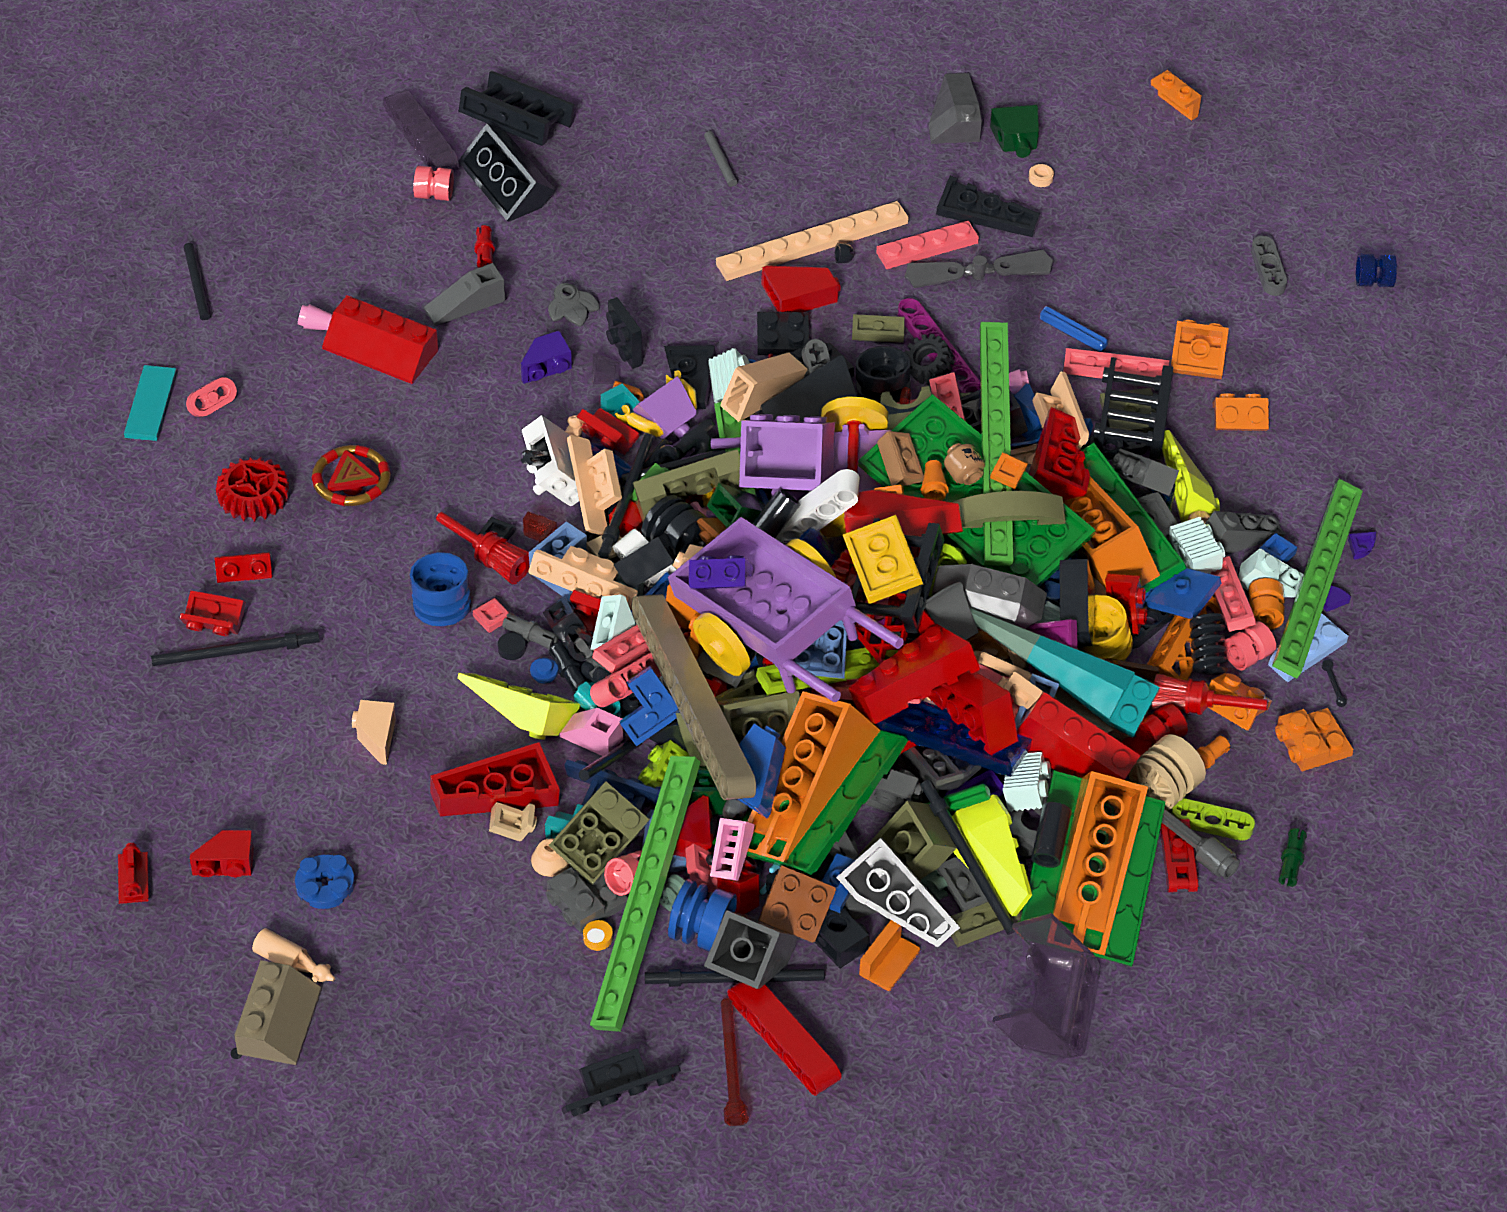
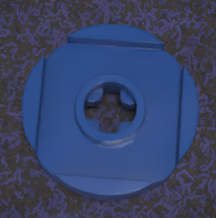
[295,855,355,909]

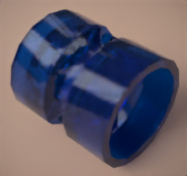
[1355,254,1397,287]

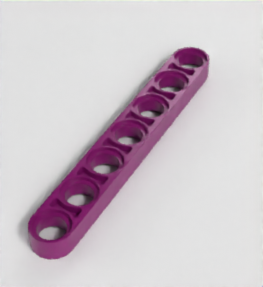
[898,298,981,393]

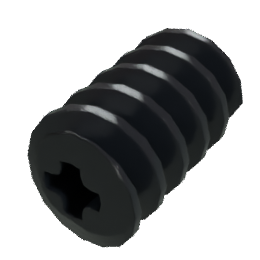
[1189,613,1228,675]

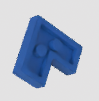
[619,666,678,746]

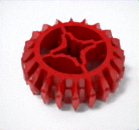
[216,456,289,522]

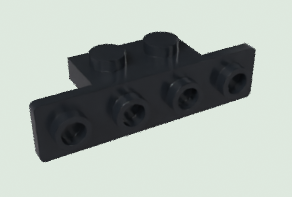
[561,1048,681,1117]

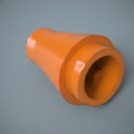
[921,460,948,501]

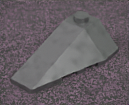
[928,73,982,144]
[836,838,960,947]

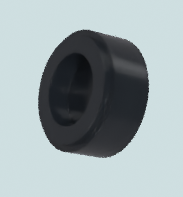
[498,633,526,660]

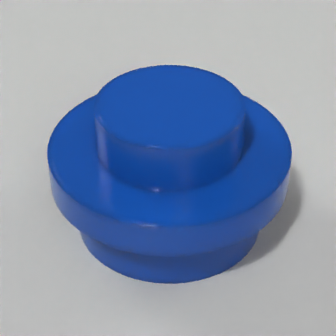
[530,658,558,684]

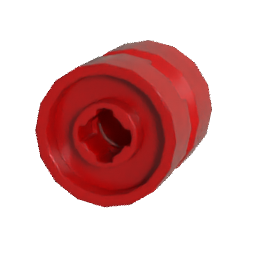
[1135,704,1188,751]

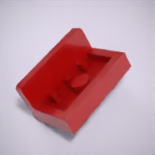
[576,408,640,455]
[1105,573,1147,635]
[179,591,246,637]

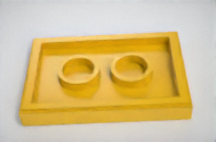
[843,515,923,604]

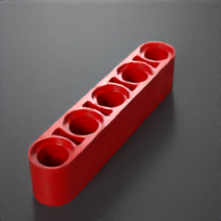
[727,982,842,1096]

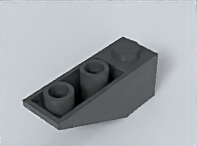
[424,263,505,326]
[1111,448,1179,495]
[1205,511,1285,554]

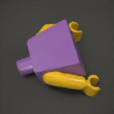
[615,370,697,440]

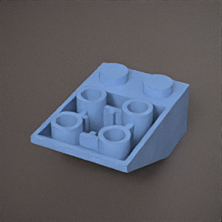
[793,620,847,679]

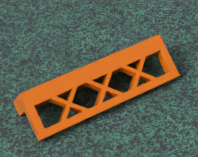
[1147,596,1222,681]

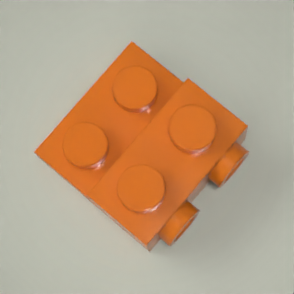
[1171,320,1229,379]
[1275,708,1354,772]

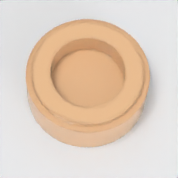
[1029,164,1054,187]

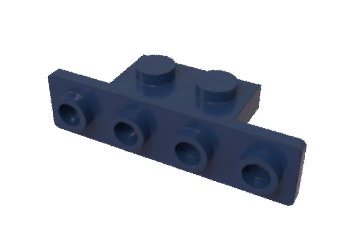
[564,760,661,812]

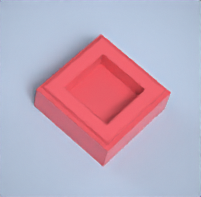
[473,598,510,633]

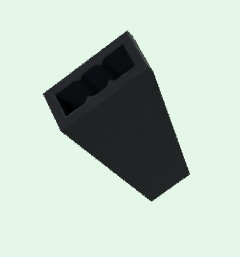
[759,355,857,421]

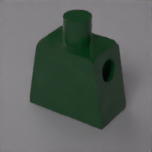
[990,105,1039,158]
[707,483,766,528]

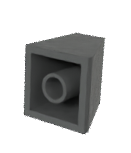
[704,910,798,989]

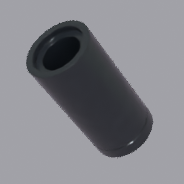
[752,488,801,539]
[1031,802,1071,868]

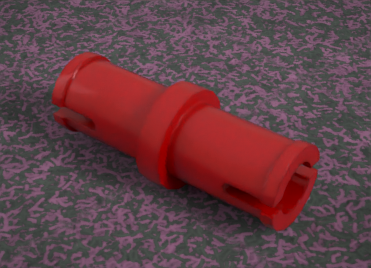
[474,225,495,268]

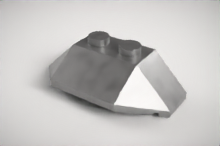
[932,564,1047,629]
[902,724,981,797]

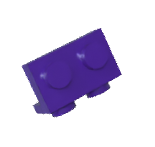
[689,555,753,589]

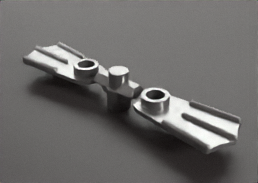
[904,250,1053,288]

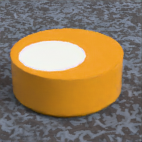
[583,920,613,951]

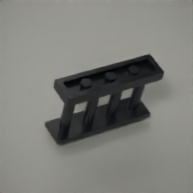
[458,71,575,146]
[1093,357,1173,459]
[852,518,945,634]

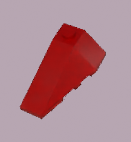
[1028,407,1090,500]
[844,490,963,536]

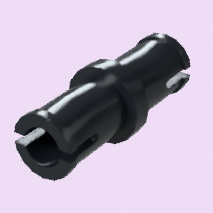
[548,642,588,694]

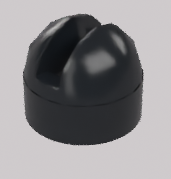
[834,243,854,263]

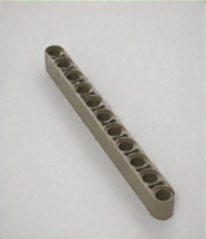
[632,594,756,800]

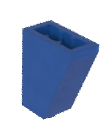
[737,724,786,818]

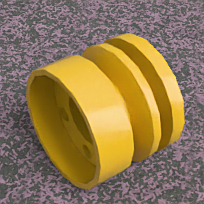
[1077,595,1133,661]

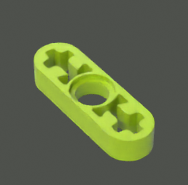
[1171,799,1255,841]

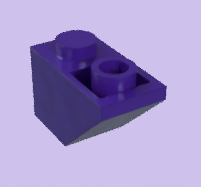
[521,331,572,384]

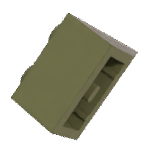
[549,781,650,884]

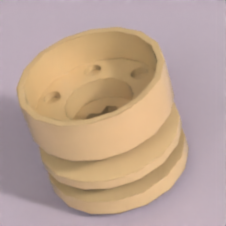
[1128,734,1206,811]

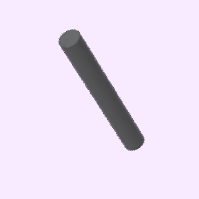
[704,131,737,187]

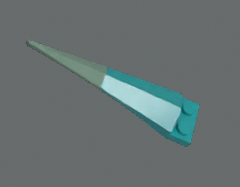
[970,608,1160,738]

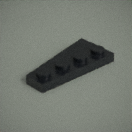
[936,175,1040,237]

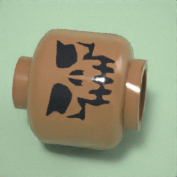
[944,443,985,485]

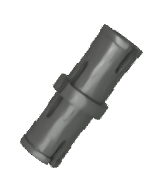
[502,612,559,650]

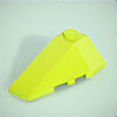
[1162,430,1220,523]
[458,673,580,740]
[944,794,1032,917]

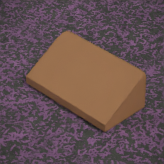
[877,431,924,486]

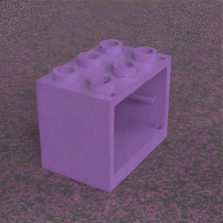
[739,414,835,490]

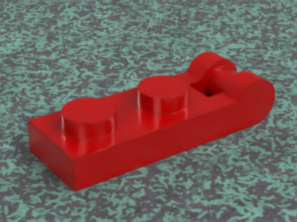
[1160,819,1198,892]

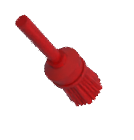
[436,512,530,585]
[1152,674,1268,715]

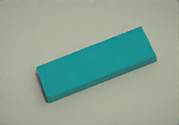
[124,365,177,441]

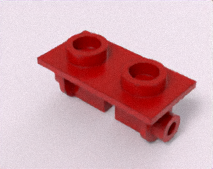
[214,552,272,583]
[118,843,149,904]

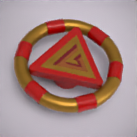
[312,445,391,506]

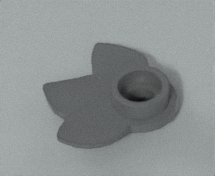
[548,283,599,327]

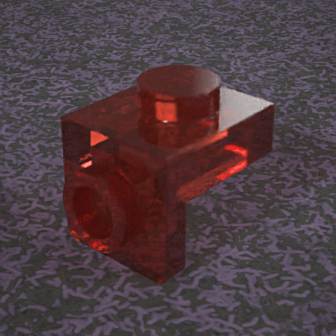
[523,511,557,543]

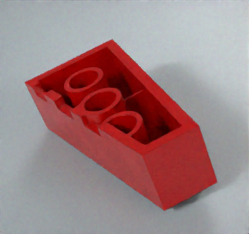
[848,624,981,724]

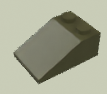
[717,690,800,744]
[859,801,957,880]

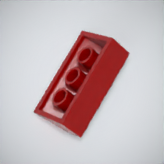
[322,295,438,384]
[1014,692,1140,780]

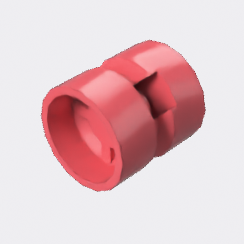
[414,166,454,201]
[1223,621,1276,671]
[604,850,642,896]

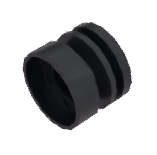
[856,346,911,404]
[641,495,708,564]

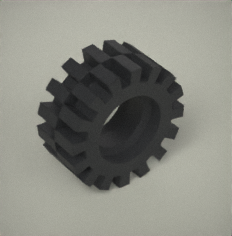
[905,334,954,385]

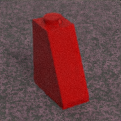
[761,266,841,312]

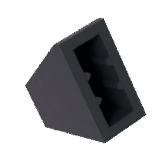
[1059,559,1096,648]

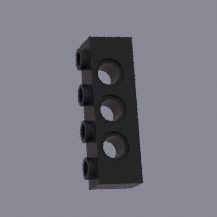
[766,869,869,969]

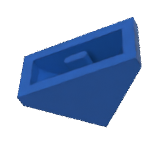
[1014,383,1042,438]

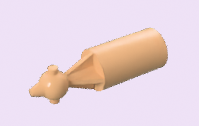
[252,928,335,982]

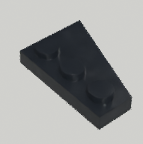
[664,345,716,409]

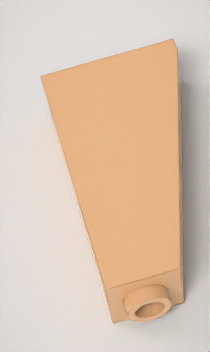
[720,353,807,422]

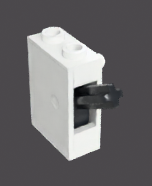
[521,415,579,506]

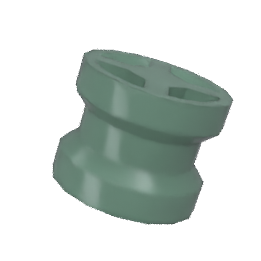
[659,874,685,911]

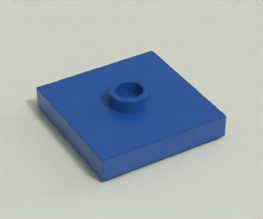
[1145,568,1222,619]

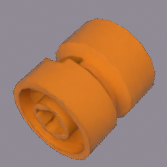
[1248,578,1284,630]

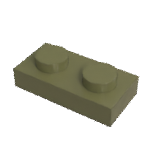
[852,314,904,343]

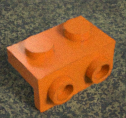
[1151,70,1201,121]
[1212,393,1269,431]
[1208,673,1272,730]

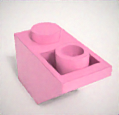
[560,708,623,756]

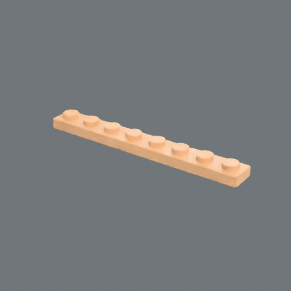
[716,201,908,281]

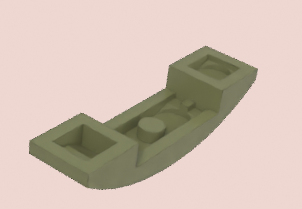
[952,491,1065,528]

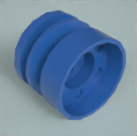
[410,552,471,627]
[668,879,737,952]

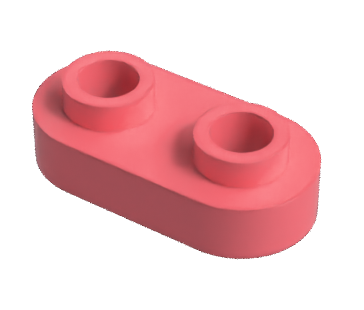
[186,377,237,417]

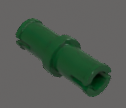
[1278,828,1307,887]

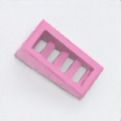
[710,818,755,881]

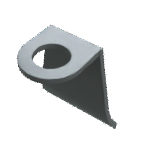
[925,582,978,640]

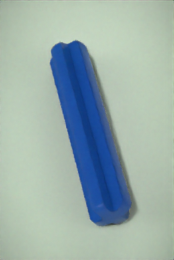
[1040,306,1108,352]

